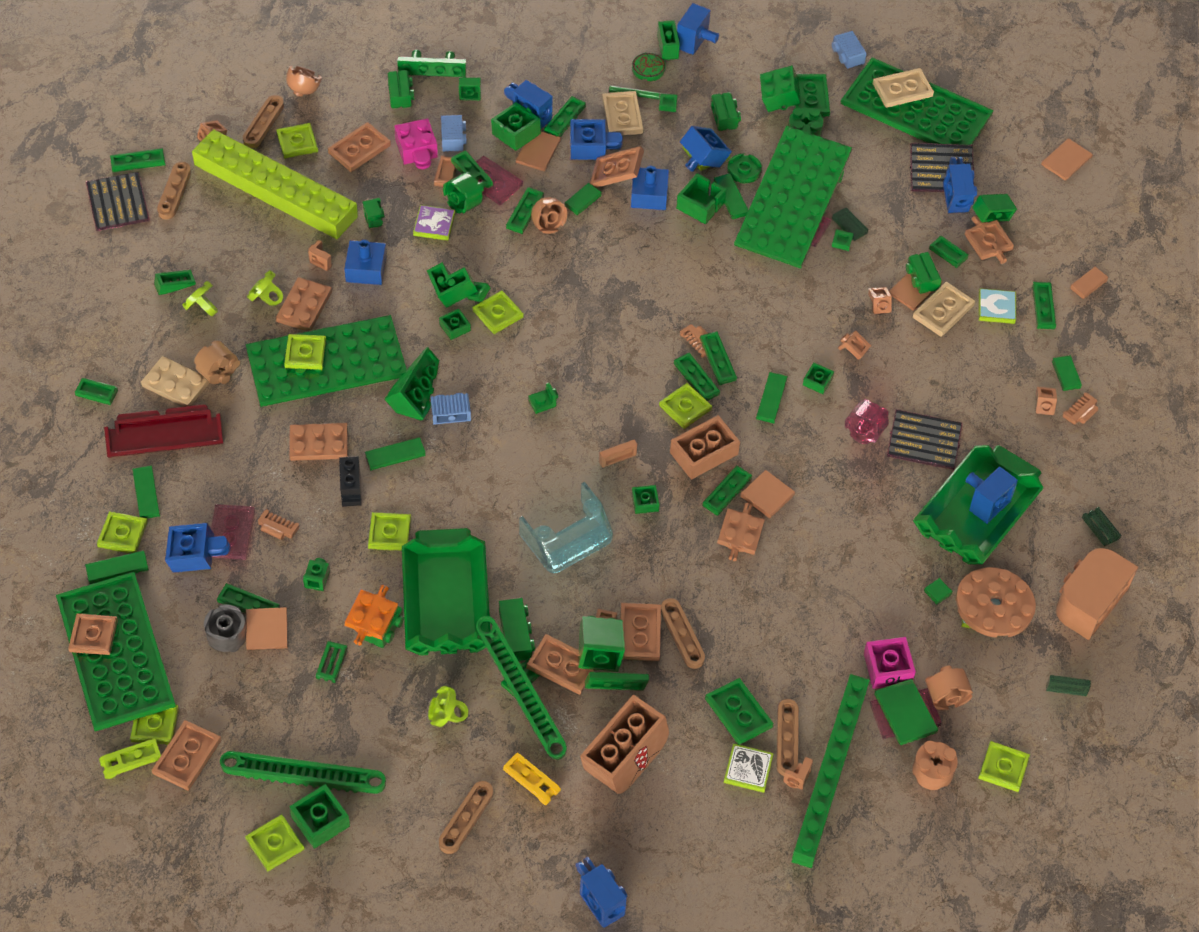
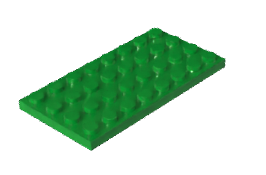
[840,57,994,146]
[734,126,852,269]
[246,315,407,407]
[56,572,176,732]

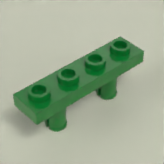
[397,50,466,77]

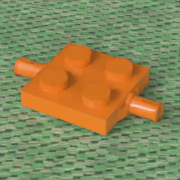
[345,585,398,646]

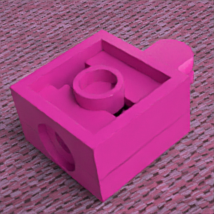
[394,118,438,169]

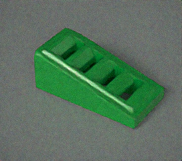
[154,270,196,295]

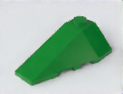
[384,347,439,420]

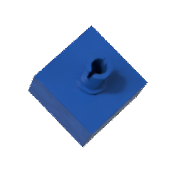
[677,3,719,55]
[680,126,732,172]
[631,166,669,210]
[344,240,387,285]
[965,466,1018,524]

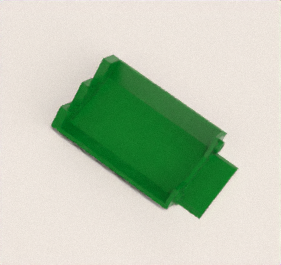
[913,445,1044,565]
[402,528,491,656]

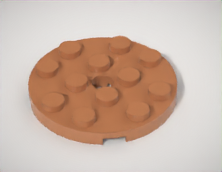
[956,567,1036,638]

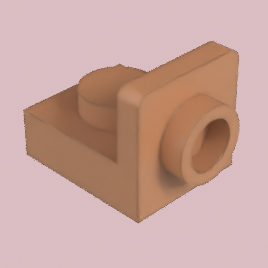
[197,120,227,141]
[308,240,332,271]
[869,287,892,314]
[838,330,871,360]
[1035,387,1057,415]
[783,757,813,790]

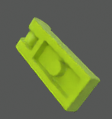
[99,738,161,779]

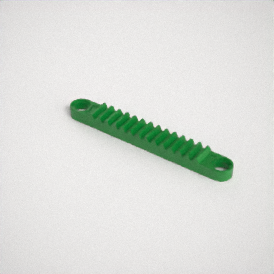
[476,616,567,760]
[220,751,386,794]

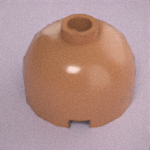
[286,66,322,97]
[531,197,568,234]

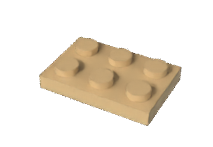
[873,68,934,108]
[602,91,643,135]
[913,282,975,337]
[141,356,209,407]

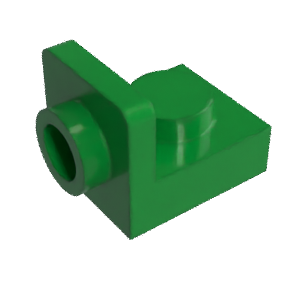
[528,383,558,414]

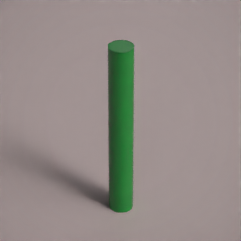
[609,86,660,100]

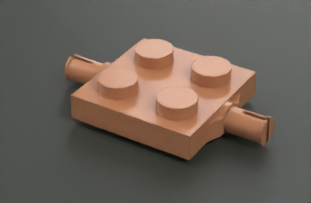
[964,215,1014,264]
[717,503,765,561]

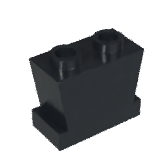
[339,456,362,507]

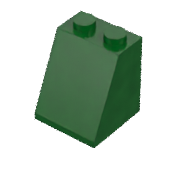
[578,616,625,672]

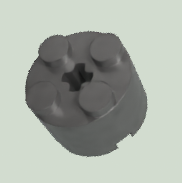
[204,605,246,652]

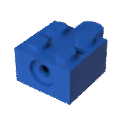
[504,80,553,129]
[570,119,623,160]
[943,157,977,213]
[165,523,231,573]
[576,857,627,928]

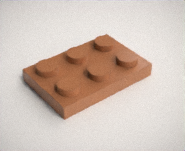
[328,122,391,172]
[590,146,644,188]
[276,277,332,332]
[289,423,348,461]
[620,603,661,661]
[526,634,595,695]
[152,720,221,791]

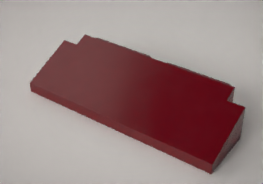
[104,404,224,458]

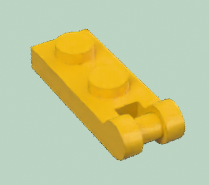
[503,752,561,805]

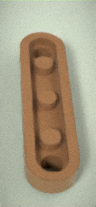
[243,95,284,148]
[157,162,191,219]
[661,598,705,669]
[776,699,799,776]
[439,781,493,854]

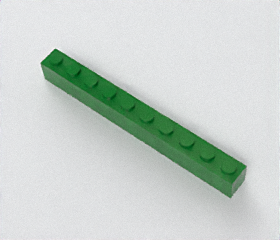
[791,674,870,869]

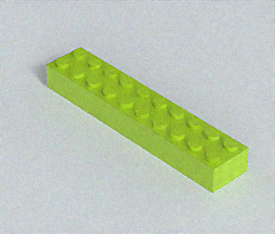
[192,129,358,240]

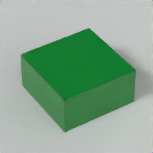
[459,77,481,100]
[439,309,471,340]
[803,362,835,395]
[631,485,660,514]

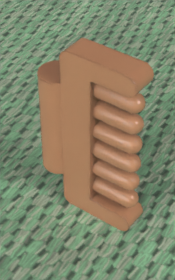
[680,324,708,358]
[1063,393,1098,425]
[258,509,299,540]

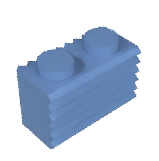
[832,31,867,69]
[441,115,467,152]
[431,393,471,425]

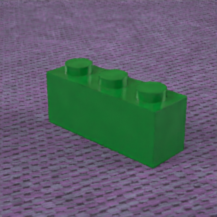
[499,598,535,661]

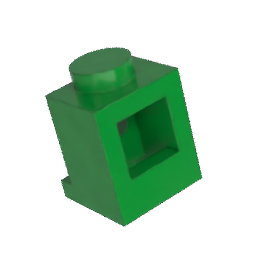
[362,198,385,229]
[303,558,330,591]

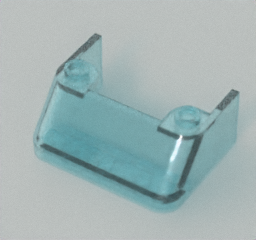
[519,482,613,573]

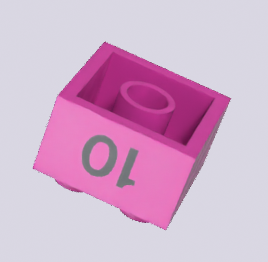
[864,637,916,689]

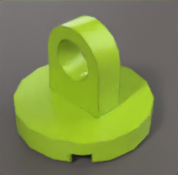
[247,270,283,306]
[182,281,218,317]
[428,686,468,727]

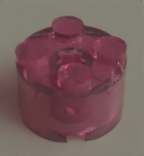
[845,399,889,444]

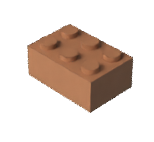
[670,415,740,480]

